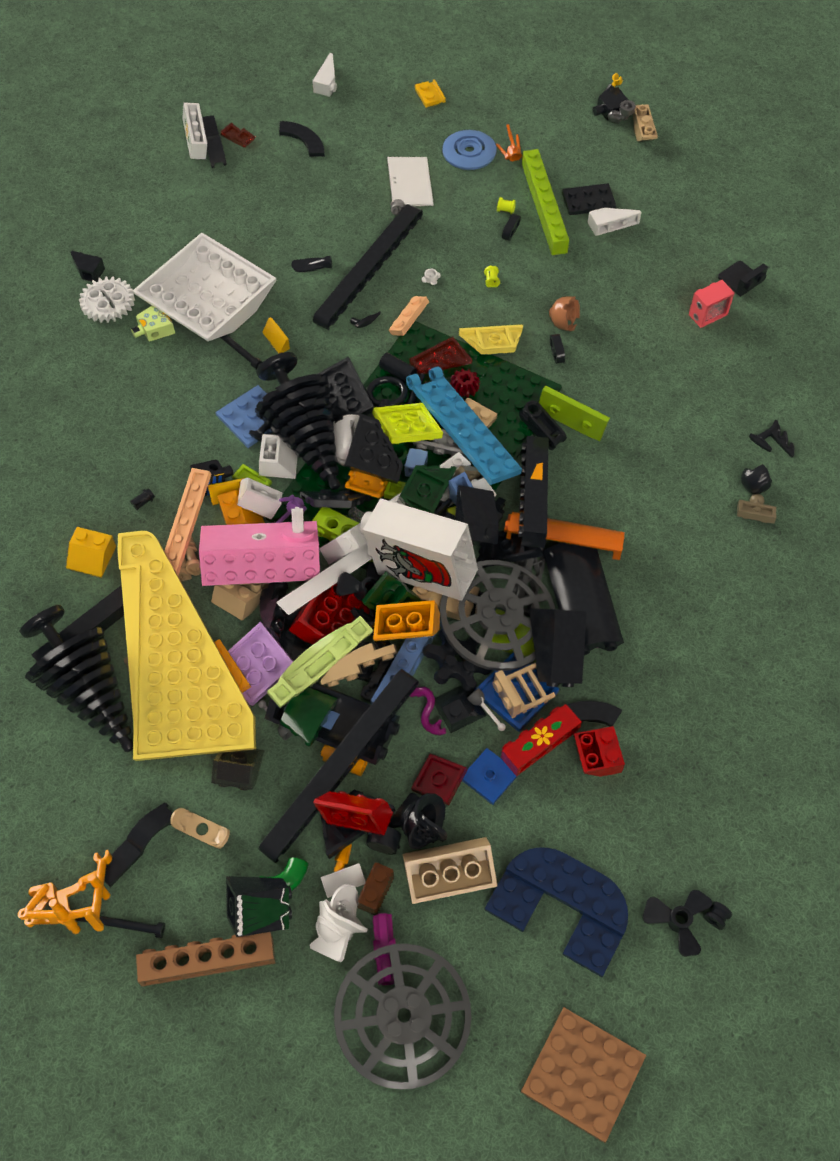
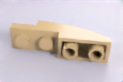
[321,643,398,688]

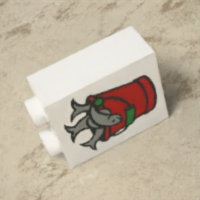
[360,498,478,601]

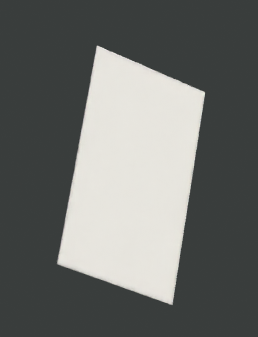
[320,863,366,898]

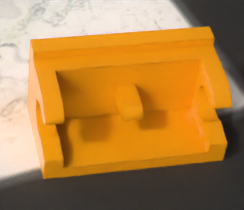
[345,470,388,498]

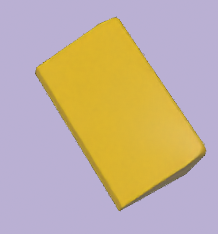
[263,317,290,353]
[208,478,244,505]

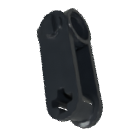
[519,400,567,450]

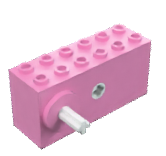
[199,507,320,586]

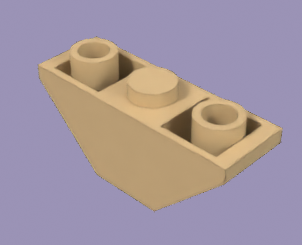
[633,105,658,141]

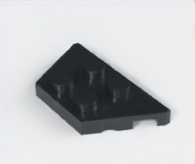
[300,489,371,508]
[476,530,544,568]
[320,789,396,859]

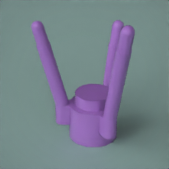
[276,495,307,523]

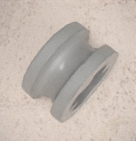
[390,199,405,215]

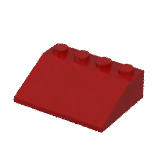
[289,583,370,644]

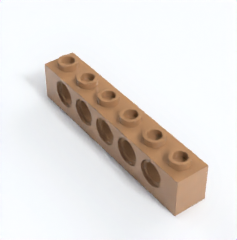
[136,932,276,986]

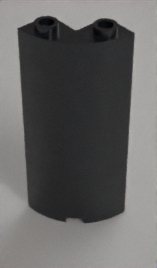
[543,542,624,656]
[264,683,400,765]

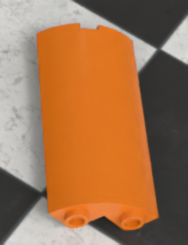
[504,512,625,560]

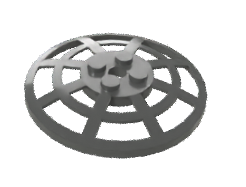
[439,560,555,671]
[334,944,471,1090]

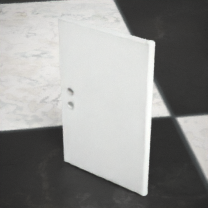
[387,157,434,206]

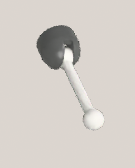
[467,688,506,731]

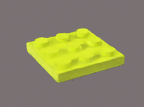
[372,403,443,444]

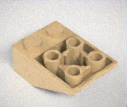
[211,583,269,620]

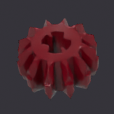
[450,368,480,398]

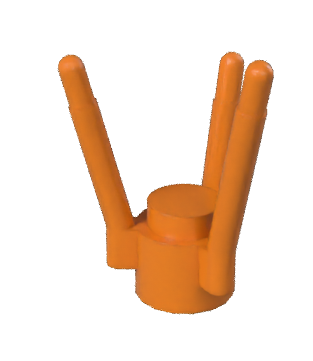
[496,124,522,162]

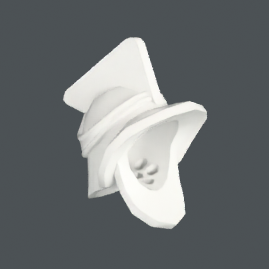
[310,885,368,962]

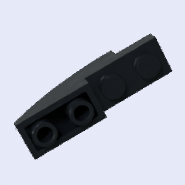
[259,582,288,640]

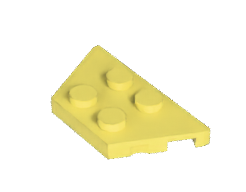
[459,324,523,355]

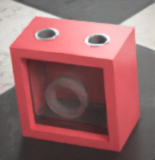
[689,280,734,328]

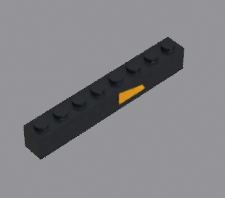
[518,436,549,548]

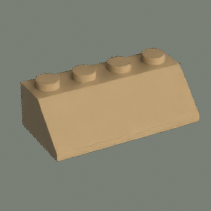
[402,837,497,904]

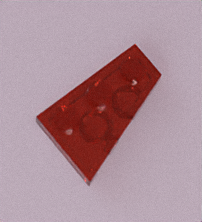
[409,337,472,374]

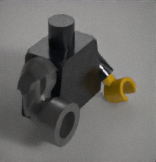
[593,73,636,123]

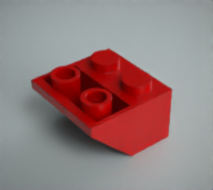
[573,726,625,777]

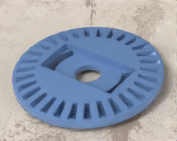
[442,130,496,170]

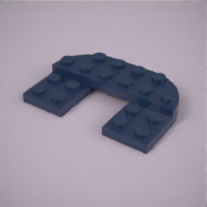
[484,847,628,977]

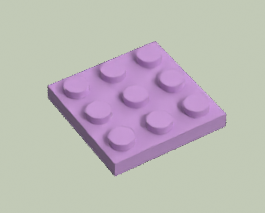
[228,622,294,706]

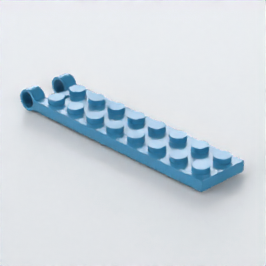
[406,367,522,485]

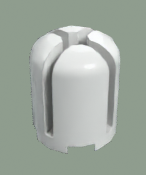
[333,414,359,466]

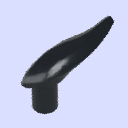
[350,311,381,328]

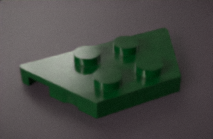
[399,465,457,514]

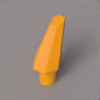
[334,844,352,872]

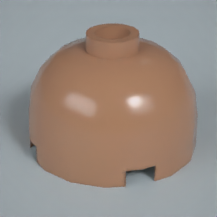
[549,296,580,331]

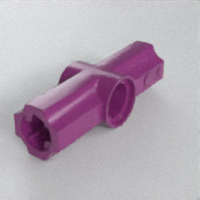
[373,913,396,986]

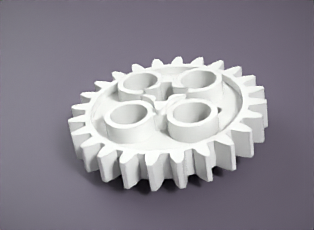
[79,276,135,323]

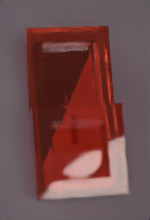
[221,123,255,147]

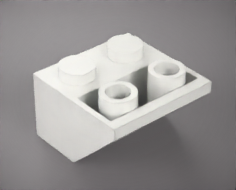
[259,434,298,479]
[237,478,282,519]

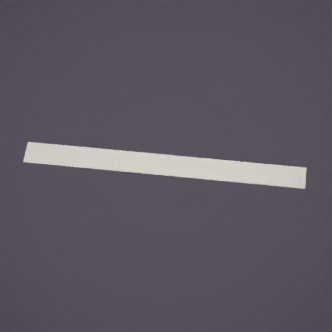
[276,487,454,615]

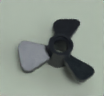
[336,563,382,619]
[643,890,712,957]

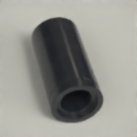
[379,352,417,383]

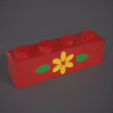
[501,704,582,777]

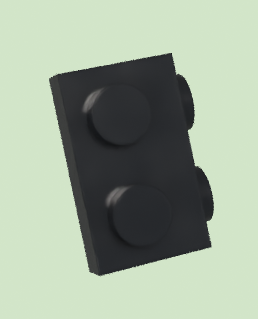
[718,261,768,297]

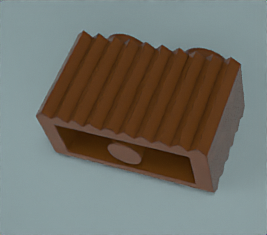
[357,862,394,915]

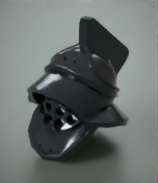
[388,792,448,850]

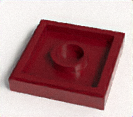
[411,753,467,806]

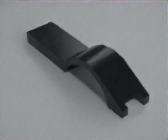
[202,115,227,168]
[104,802,173,888]

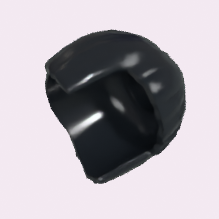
[741,464,772,494]

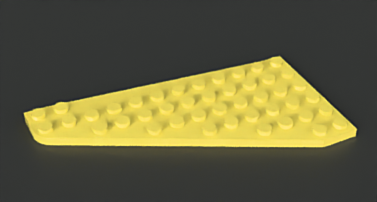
[118,531,256,761]

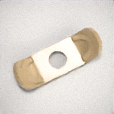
[171,808,230,849]

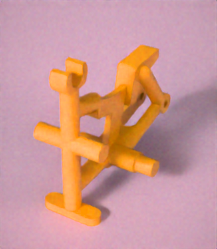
[18,850,112,934]

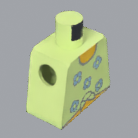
[131,306,175,342]

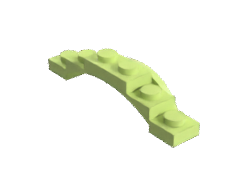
[267,616,373,708]

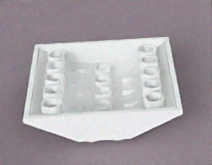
[133,233,276,341]

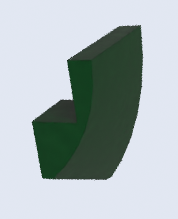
[362,571,422,611]
[280,687,337,747]

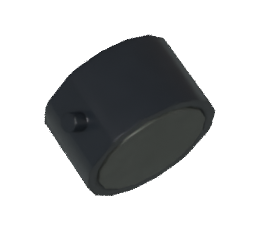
[366,827,401,855]

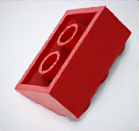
[313,791,393,835]

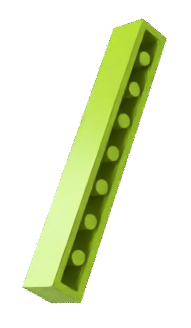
[522,149,569,255]

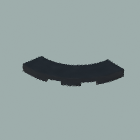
[279,121,325,157]
[546,701,622,727]

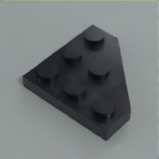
[344,414,403,484]

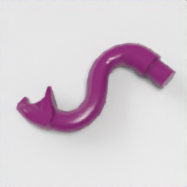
[410,686,446,736]

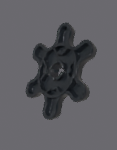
[422,629,492,693]

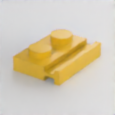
[415,79,446,108]

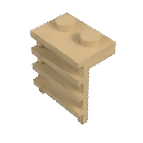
[493,663,556,718]

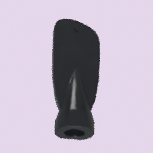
[291,256,332,272]

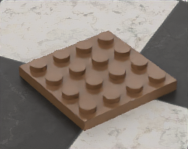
[521,1007,646,1143]

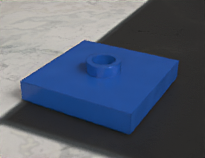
[462,748,518,805]

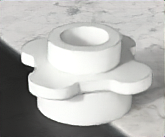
[422,269,440,285]

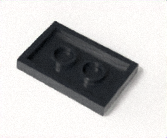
[562,183,616,216]

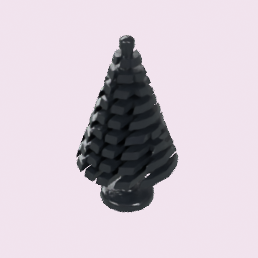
[255,352,341,490]
[19,605,133,752]

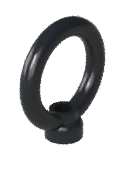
[366,376,408,407]

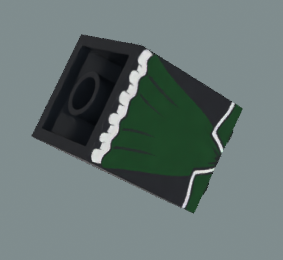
[226,876,292,937]

